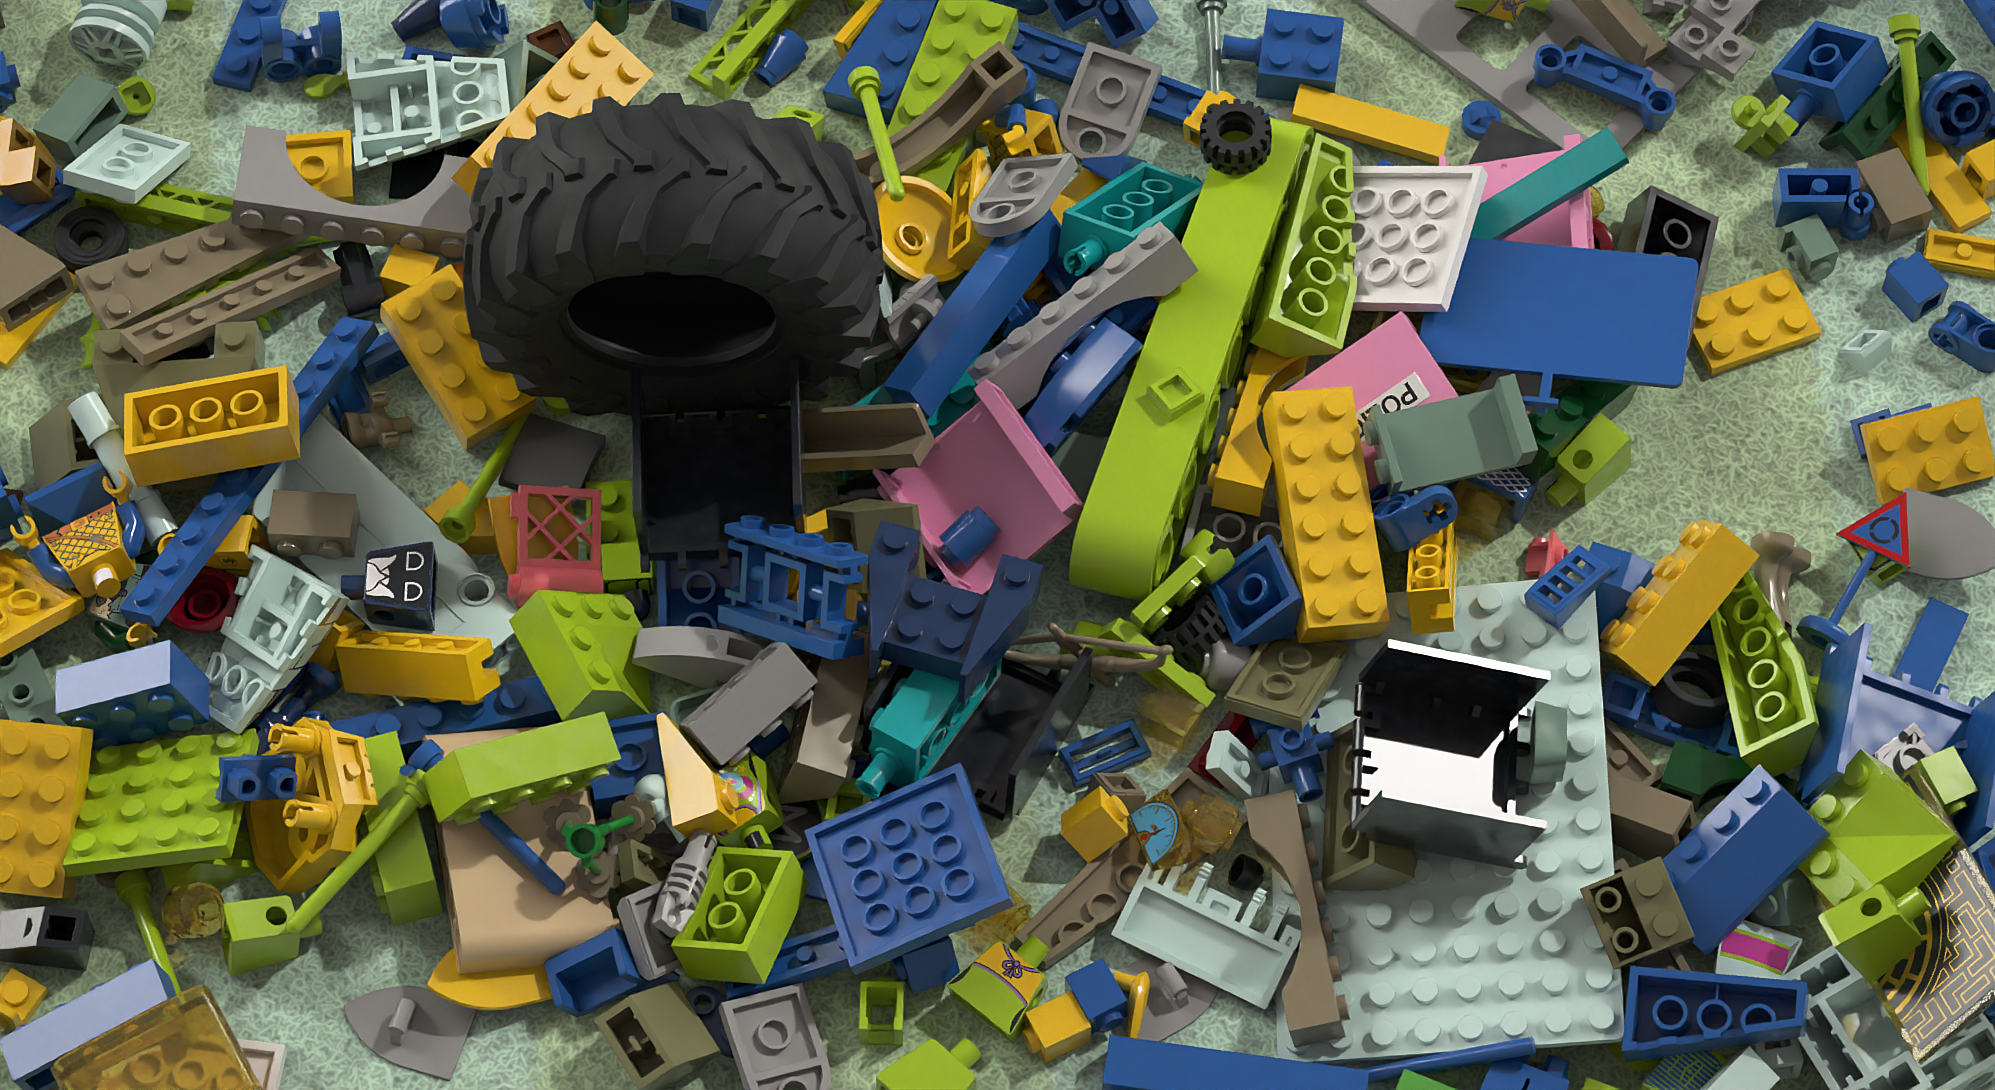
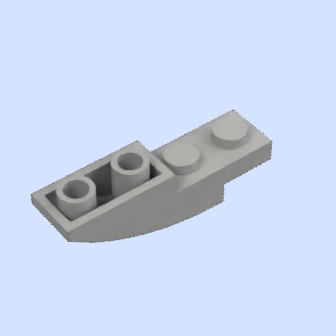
[632,626,771,689]

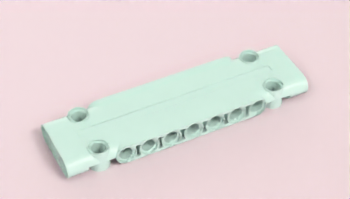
[209,354,521,669]

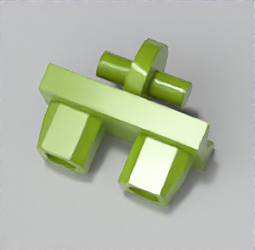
[1731,94,1799,159]

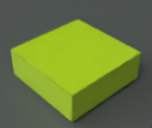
[1146,366,1205,422]

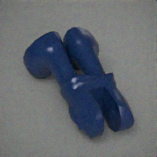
[225,661,341,756]

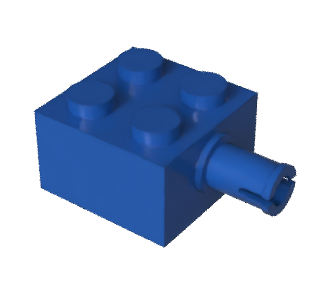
[1221,8,1344,102]
[1771,20,1890,136]

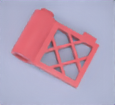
[507,485,603,607]

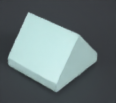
[1838,329,1892,376]

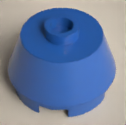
[440,0,510,51]
[1920,70,1995,147]

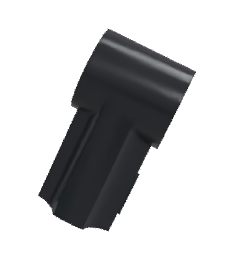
[332,241,386,319]

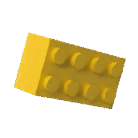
[380,264,537,451]
[124,365,300,487]
[1599,519,1760,686]
[0,719,94,899]

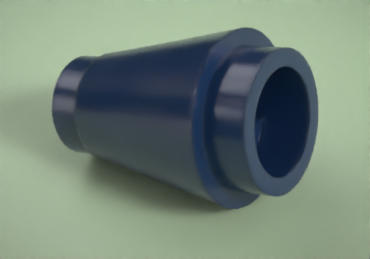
[390,0,441,42]

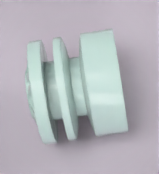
[68,0,167,72]

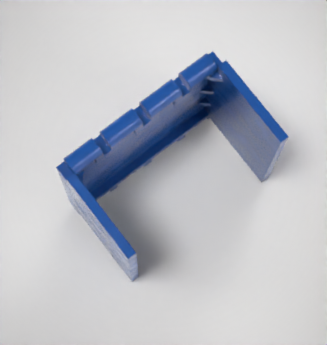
[1797,622,1995,852]

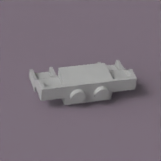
[1666,0,1802,82]

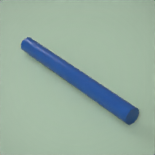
[1363,1037,1536,1084]

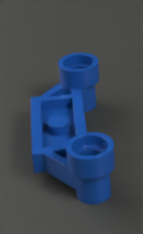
[1533,43,1676,132]

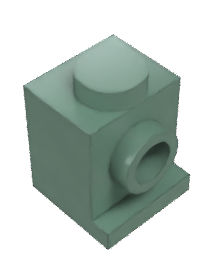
[1777,214,1839,282]

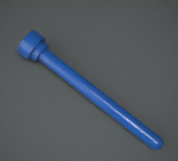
[408,739,566,895]

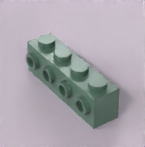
[0,642,92,774]

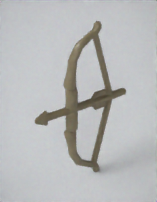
[1002,623,1173,688]

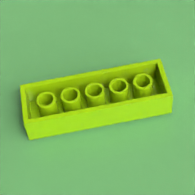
[887,0,1019,200]

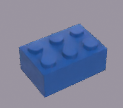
[55,640,209,751]

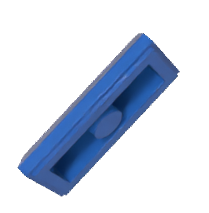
[1081,155,1147,182]

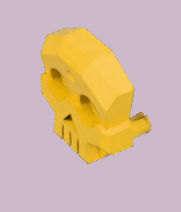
[245,717,378,894]

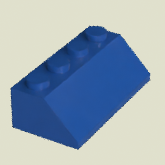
[1662,764,1830,955]

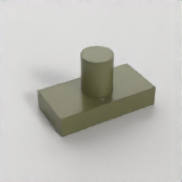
[615,838,677,898]

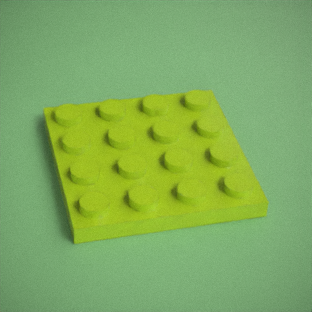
[63,728,260,877]

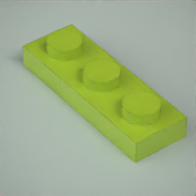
[1096,617,1215,715]

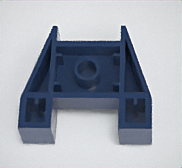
[867,520,1043,703]

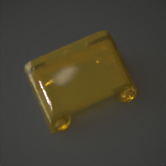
[51,985,263,1090]

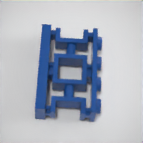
[717,515,868,660]

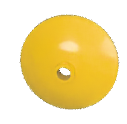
[874,176,965,285]

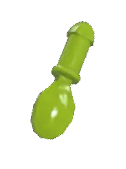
[303,70,350,99]

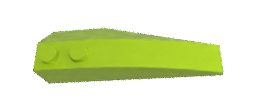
[1249,133,1357,358]
[1709,570,1819,777]

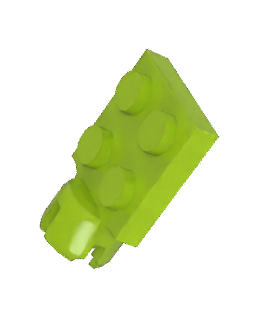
[1128,529,1235,635]

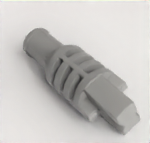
[652,830,717,938]

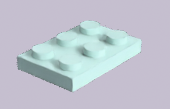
[63,123,191,204]

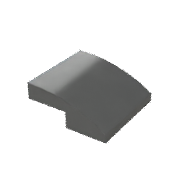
[498,413,606,508]

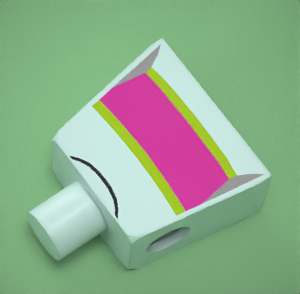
[1712,920,1802,979]

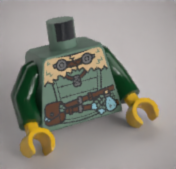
[72,533,175,654]

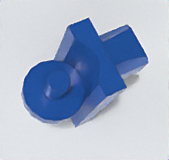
[216,754,298,802]

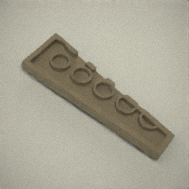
[75,218,310,330]
[1014,767,1249,970]

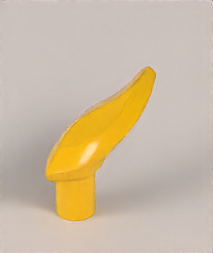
[1114,971,1150,1039]

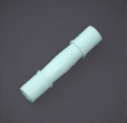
[68,392,179,547]

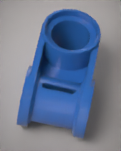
[1928,301,1995,373]

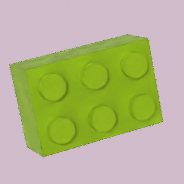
[671,846,810,984]

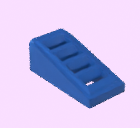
[1524,545,1612,630]

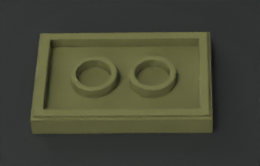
[1223,629,1350,732]

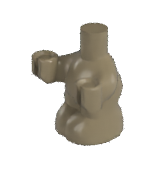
[341,390,412,450]

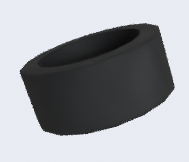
[1650,651,1729,729]

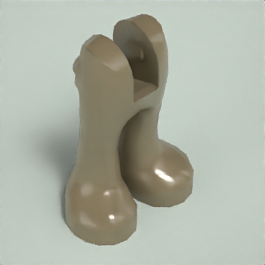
[1750,531,1812,640]

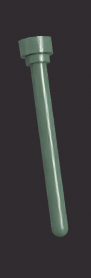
[1196,0,1227,95]

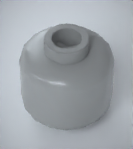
[1194,637,1252,692]

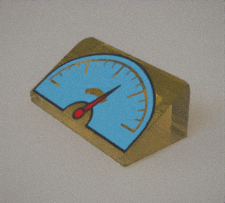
[1128,789,1193,872]

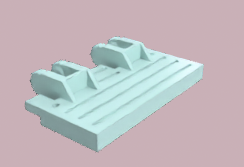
[1111,850,1301,1011]

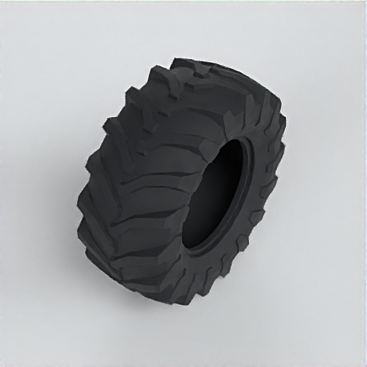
[462,93,884,420]

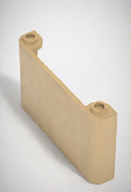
[422,726,621,974]

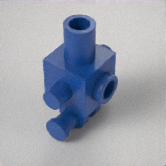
[1249,709,1334,802]

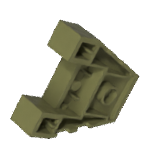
[92,321,266,492]

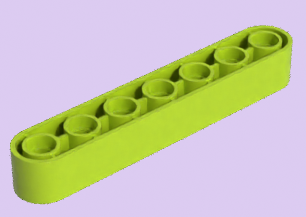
[1069,117,1314,602]

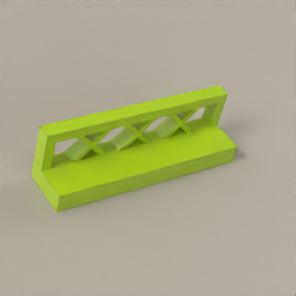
[688,0,815,101]
[76,183,234,234]

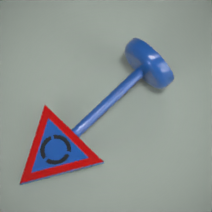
[1796,492,1910,651]

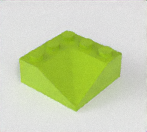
[509,590,653,721]
[1798,749,1960,906]

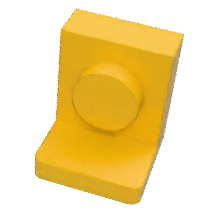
[0,968,49,1032]

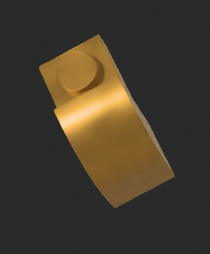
[0,118,57,205]

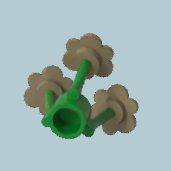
[544,794,656,899]

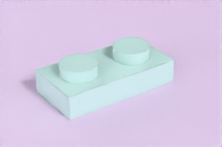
[1205,730,1270,805]

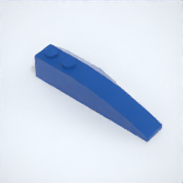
[1024,317,1143,458]

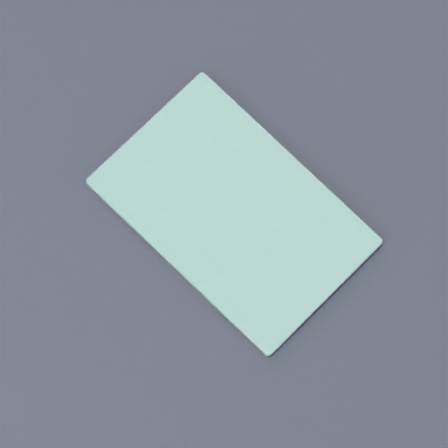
[1267,576,1625,1064]

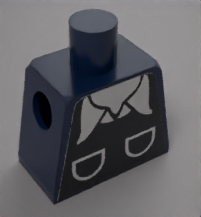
[341,542,438,631]

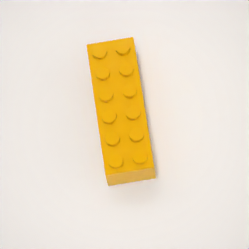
[451,21,654,196]
[1262,386,1390,643]

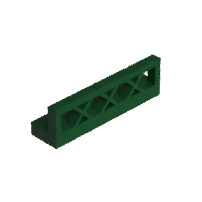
[1818,31,1957,161]

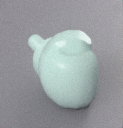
[633,774,687,843]

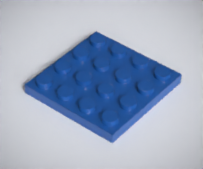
[804,763,1014,975]

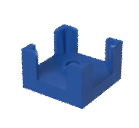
[592,711,666,820]

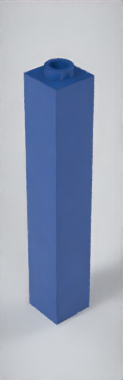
[883,211,1061,418]

